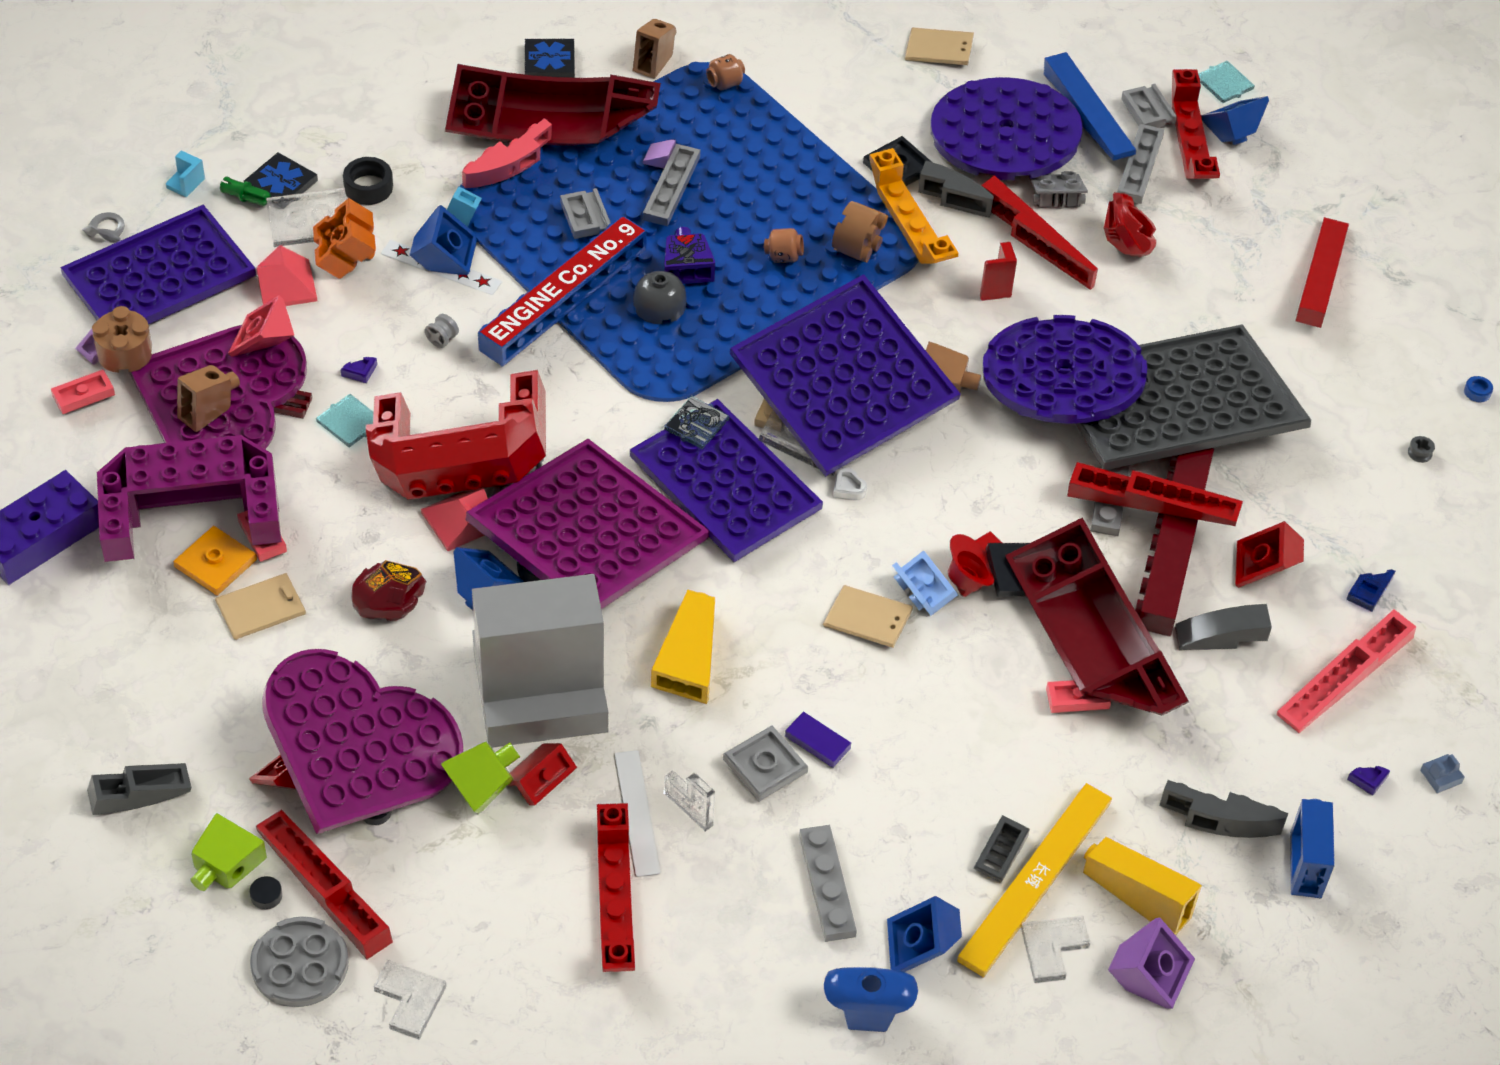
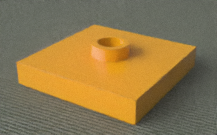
[173,525,257,596]

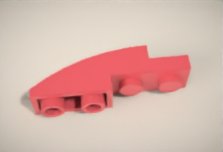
[462,118,552,188]

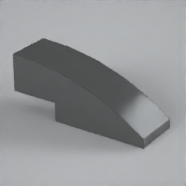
[918,161,994,218]
[1175,604,1272,650]
[87,763,192,815]

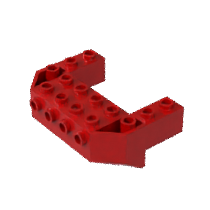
[366,370,546,500]

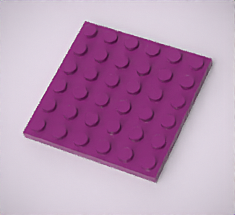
[466,439,709,609]

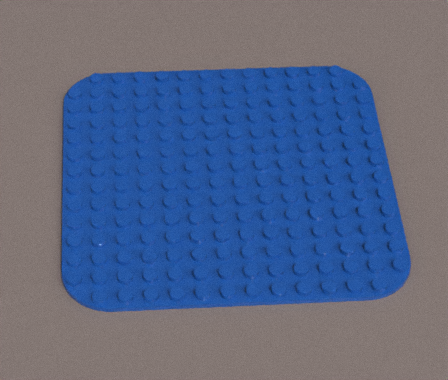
[459,62,919,402]

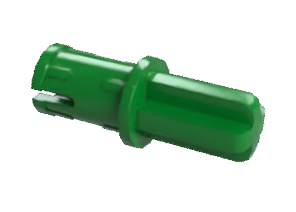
[220,176,271,206]

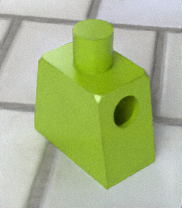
[441,742,520,814]
[190,813,267,891]

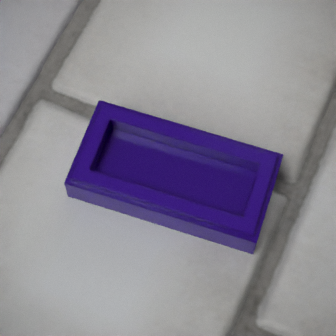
[785,711,852,768]

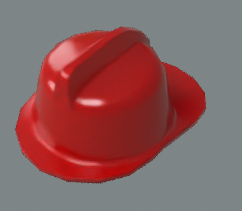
[948,534,994,597]

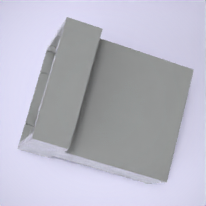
[472,574,608,748]

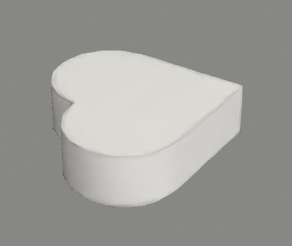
[833,468,867,500]

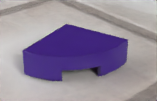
[341,357,378,384]
[1347,766,1390,796]

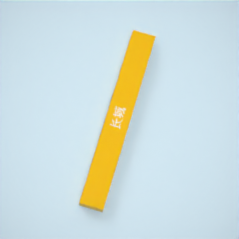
[957,783,1112,978]

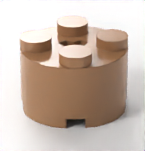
[832,201,888,263]
[92,306,152,373]

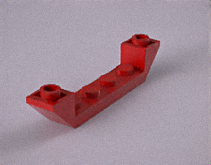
[1172,69,1220,179]
[597,803,635,972]

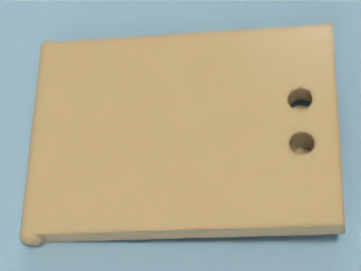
[905,27,974,65]
[215,573,306,640]
[823,585,913,648]

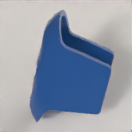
[824,967,918,1032]

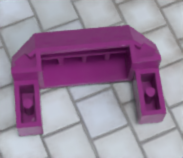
[97,435,282,562]

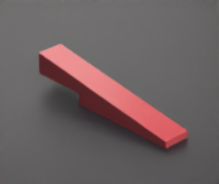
[1277,609,1416,733]

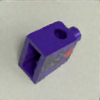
[664,227,715,284]

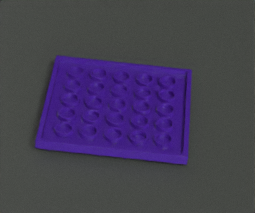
[729,274,961,477]

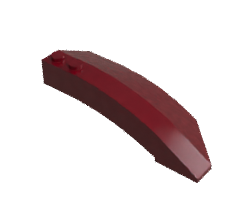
[445,64,661,146]
[1005,517,1189,716]

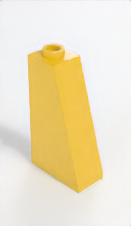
[651,590,715,704]
[1083,837,1202,935]

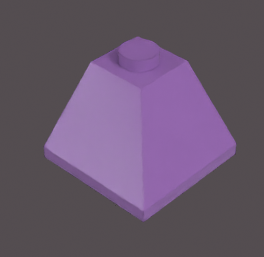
[1108,918,1195,1009]

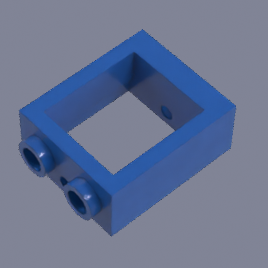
[1290,799,1334,898]

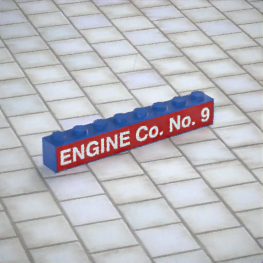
[478,216,647,367]

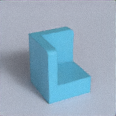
[166,150,205,197]
[447,186,482,227]

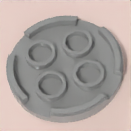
[250,917,349,1007]

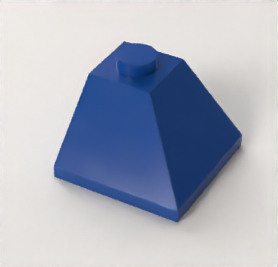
[1201,96,1269,145]
[410,205,477,275]
[453,547,524,610]
[887,896,962,972]

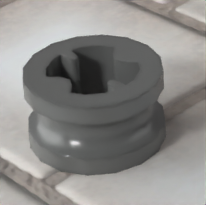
[1408,436,1435,463]

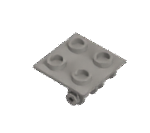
[1029,171,1088,207]

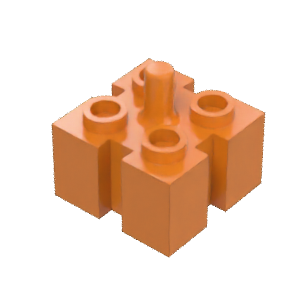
[313,198,376,279]

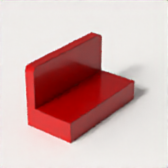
[980,242,1017,301]
[508,743,577,805]

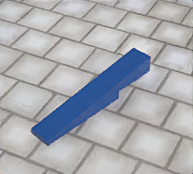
[1044,52,1136,161]

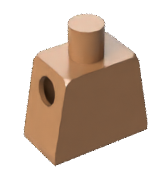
[633,19,677,79]
[926,341,981,393]
[177,365,240,432]

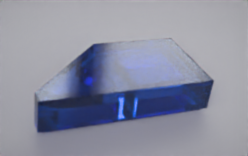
[1346,569,1396,612]

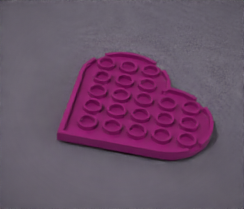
[129,325,307,450]
[262,649,463,834]

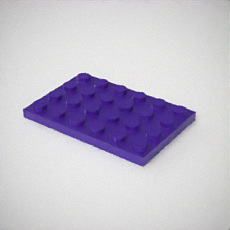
[60,204,256,325]
[630,399,823,562]

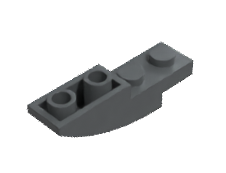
[1159,780,1289,838]

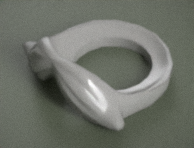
[82,212,125,241]

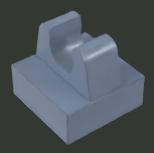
[1420,754,1465,793]

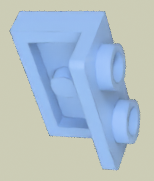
[892,551,958,616]

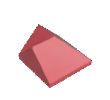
[256,245,317,306]
[228,296,294,357]
[421,488,488,551]

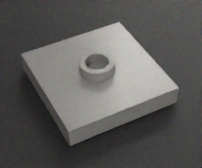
[723,725,808,801]

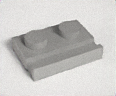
[1121,84,1177,128]
[560,188,610,239]

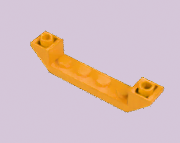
[869,148,959,264]

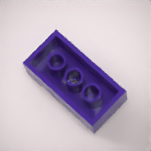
[0,469,99,586]

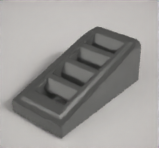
[974,815,1030,883]

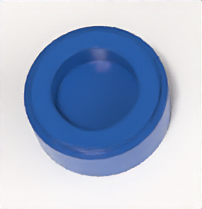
[1464,376,1493,402]

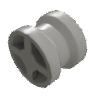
[424,313,459,348]

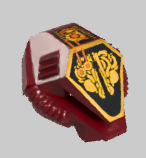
[351,560,427,621]

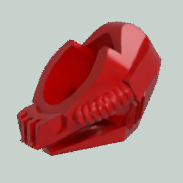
[1104,192,1156,257]

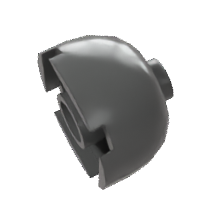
[633,271,687,324]

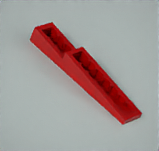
[981,175,1098,290]
[1295,217,1349,328]
[1067,462,1243,526]
[256,809,393,960]

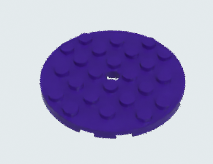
[930,77,1082,180]
[982,315,1147,424]

